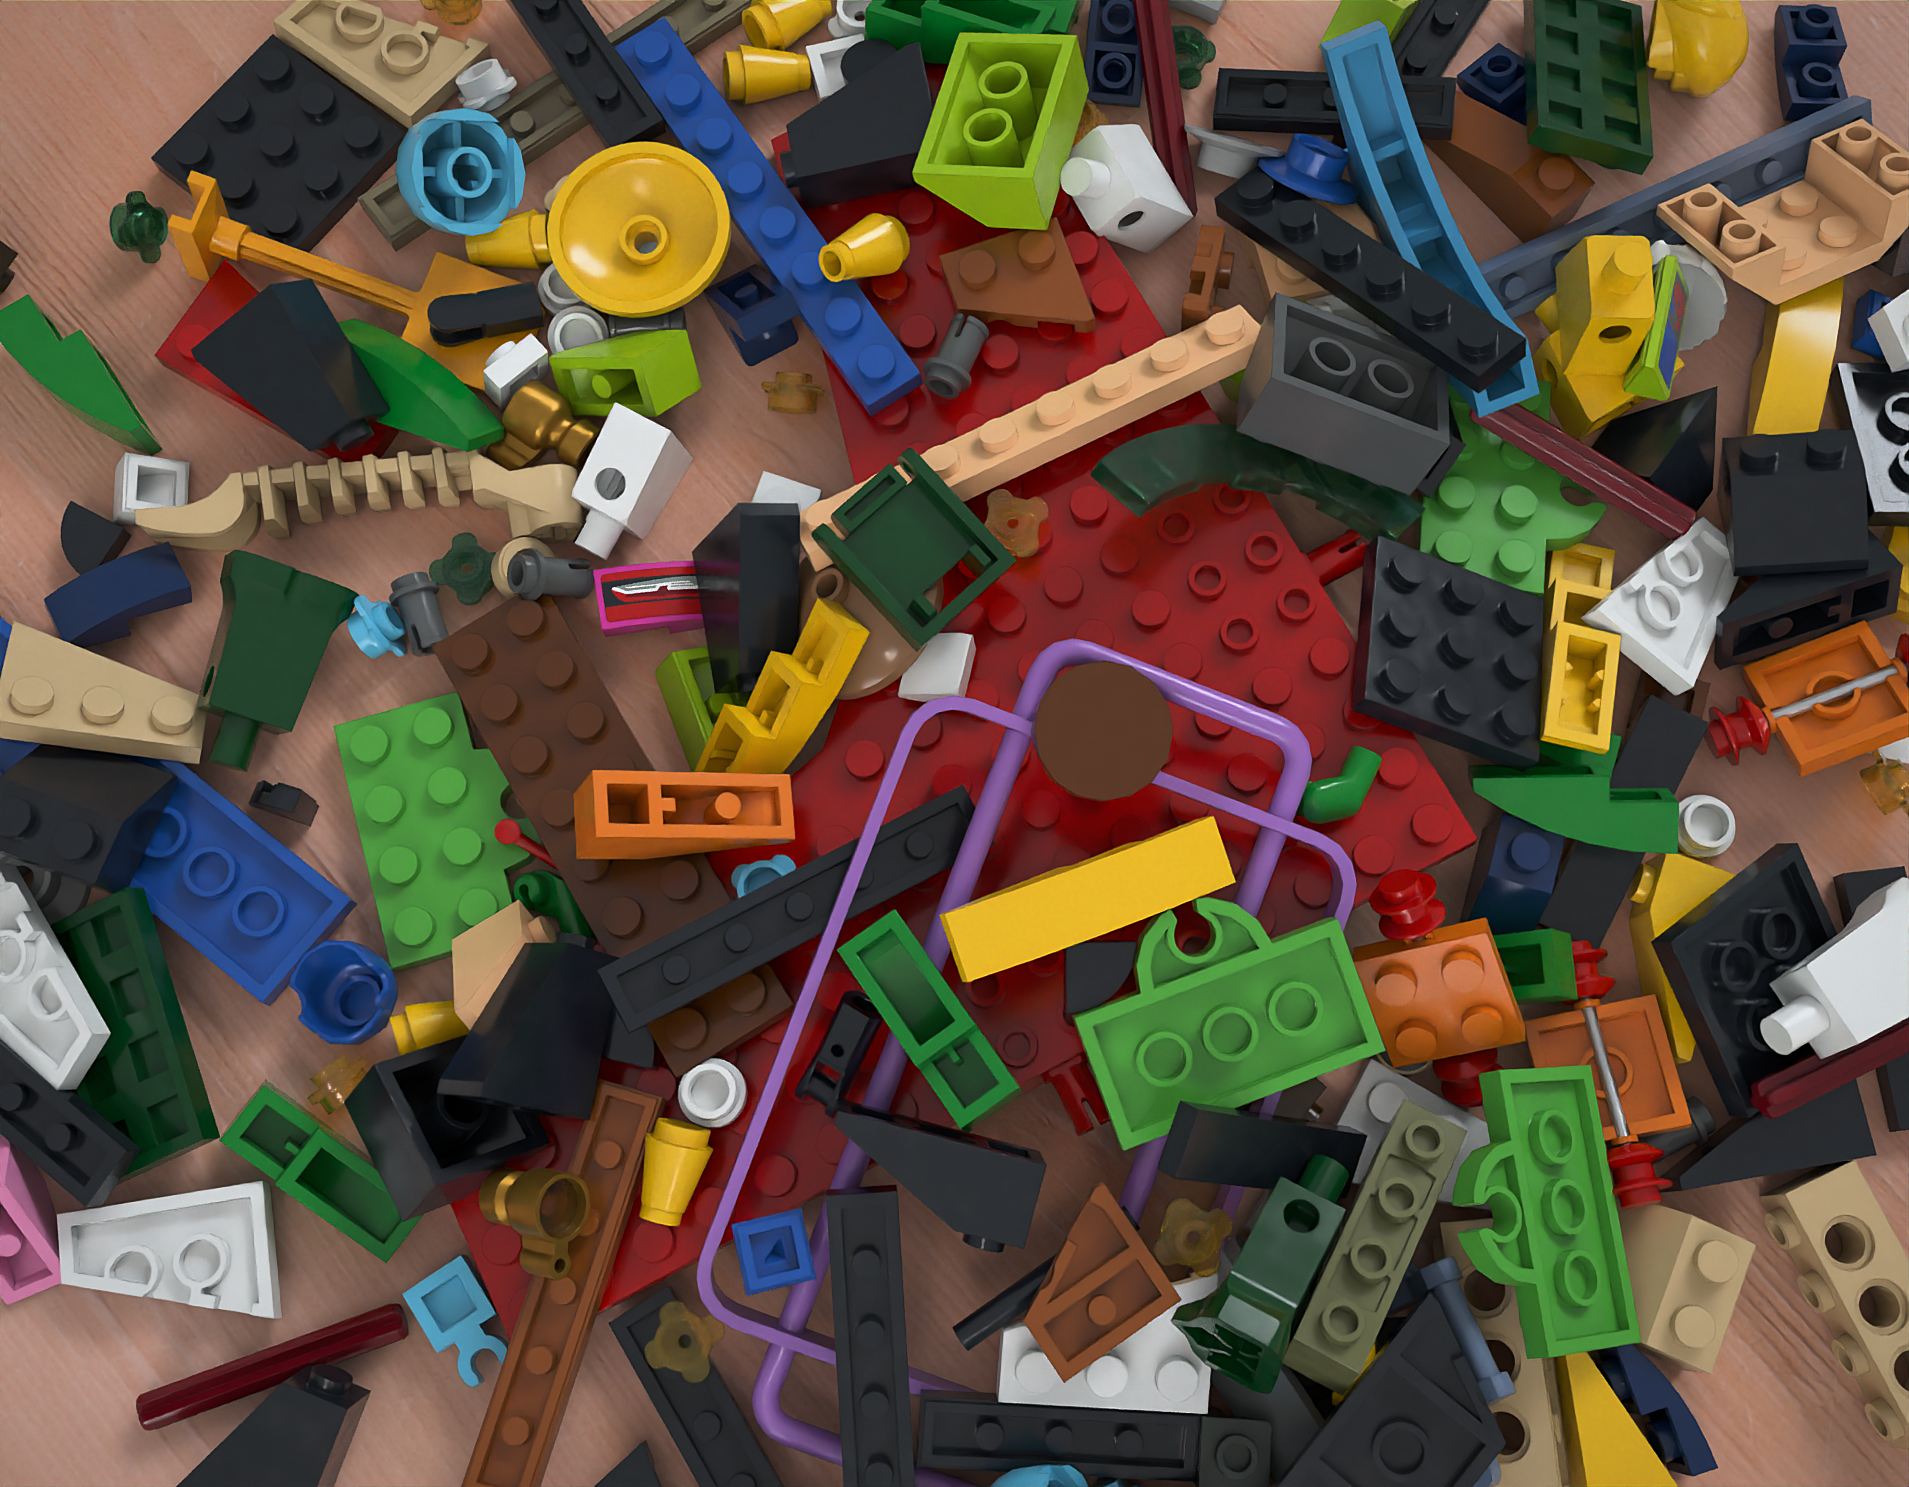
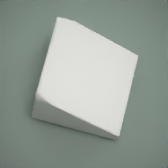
[113,453,190,525]
[898,633,976,702]

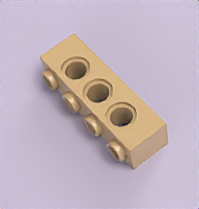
[1759,1160,1909,1450]
[1433,1218,1572,1487]

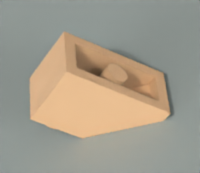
[452,900,556,1030]

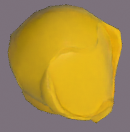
[1645,0,1749,98]

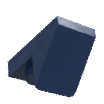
[703,264,800,366]

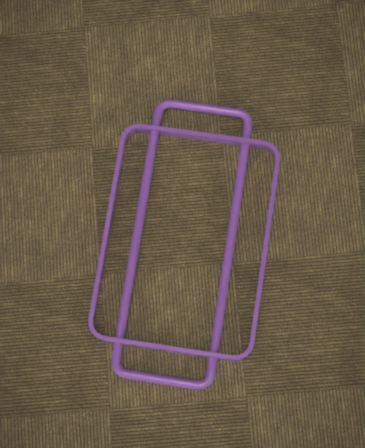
[696,638,1357,1487]

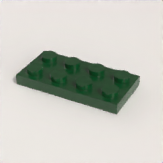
[1523,0,1654,175]
[50,887,220,1186]

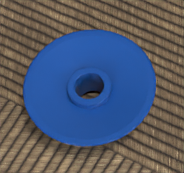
[1257,133,1357,205]

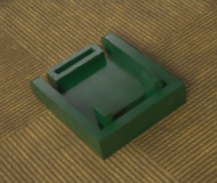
[811,448,1017,652]

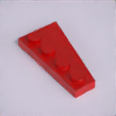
[154,259,399,463]

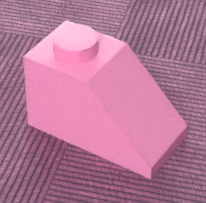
[0,1136,61,1305]

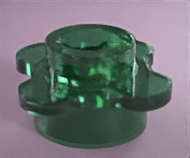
[1172,25,1216,90]
[109,191,168,263]
[429,532,496,605]

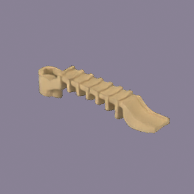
[134,447,585,552]

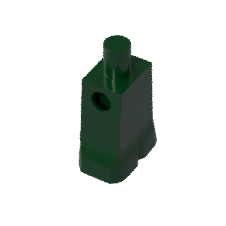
[196,550,359,772]
[1171,1154,1349,1394]

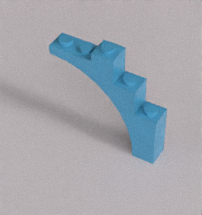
[1320,20,1540,418]

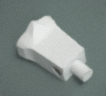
[1760,877,1909,1060]

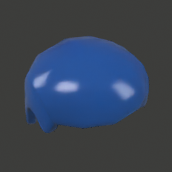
[289,940,398,1045]

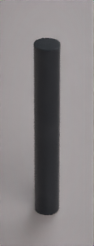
[952,1205,1140,1351]

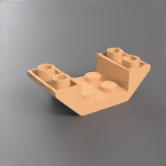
[1656,119,1909,305]

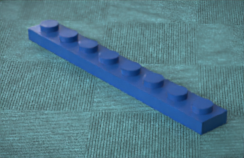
[614,17,923,417]

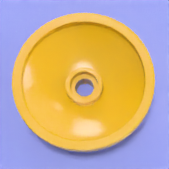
[547,142,731,318]

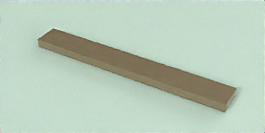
[357,0,752,252]

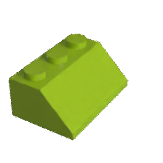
[912,32,1089,230]

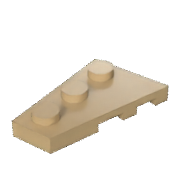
[273,0,491,129]
[0,621,207,764]

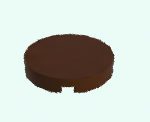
[1031,660,1173,802]

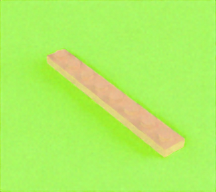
[799,304,1261,572]

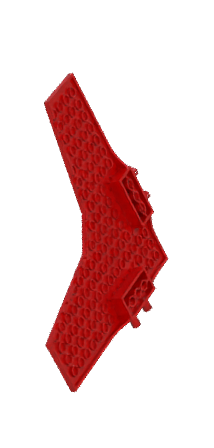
[450,62,1478,1340]

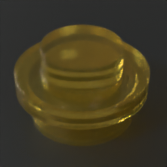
[307,1054,369,1115]

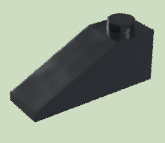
[1714,528,1903,670]
[1659,1079,1877,1193]
[834,1098,1047,1253]

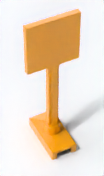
[167,170,547,396]

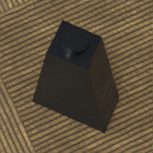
[780,42,933,210]
[190,279,390,452]
[692,503,800,701]
[437,932,620,1120]
[176,1364,371,1487]

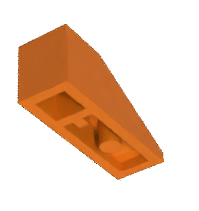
[573,770,795,859]

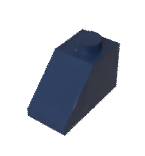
[1459,813,1566,936]

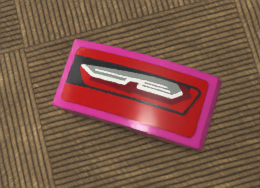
[593,561,704,637]

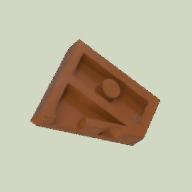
[939,217,1096,333]
[1181,225,1235,332]
[1022,1182,1182,1383]

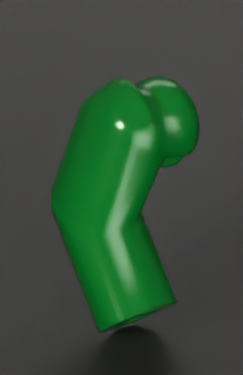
[1295,746,1382,824]
[513,869,597,943]

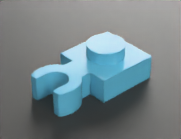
[402,1255,509,1388]

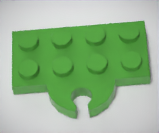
[1415,380,1607,598]
[334,691,545,973]
[1072,896,1386,1151]
[1452,1065,1641,1359]

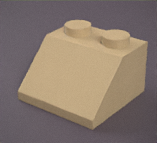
[1615,1199,1757,1374]

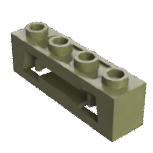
[1283,1099,1468,1396]

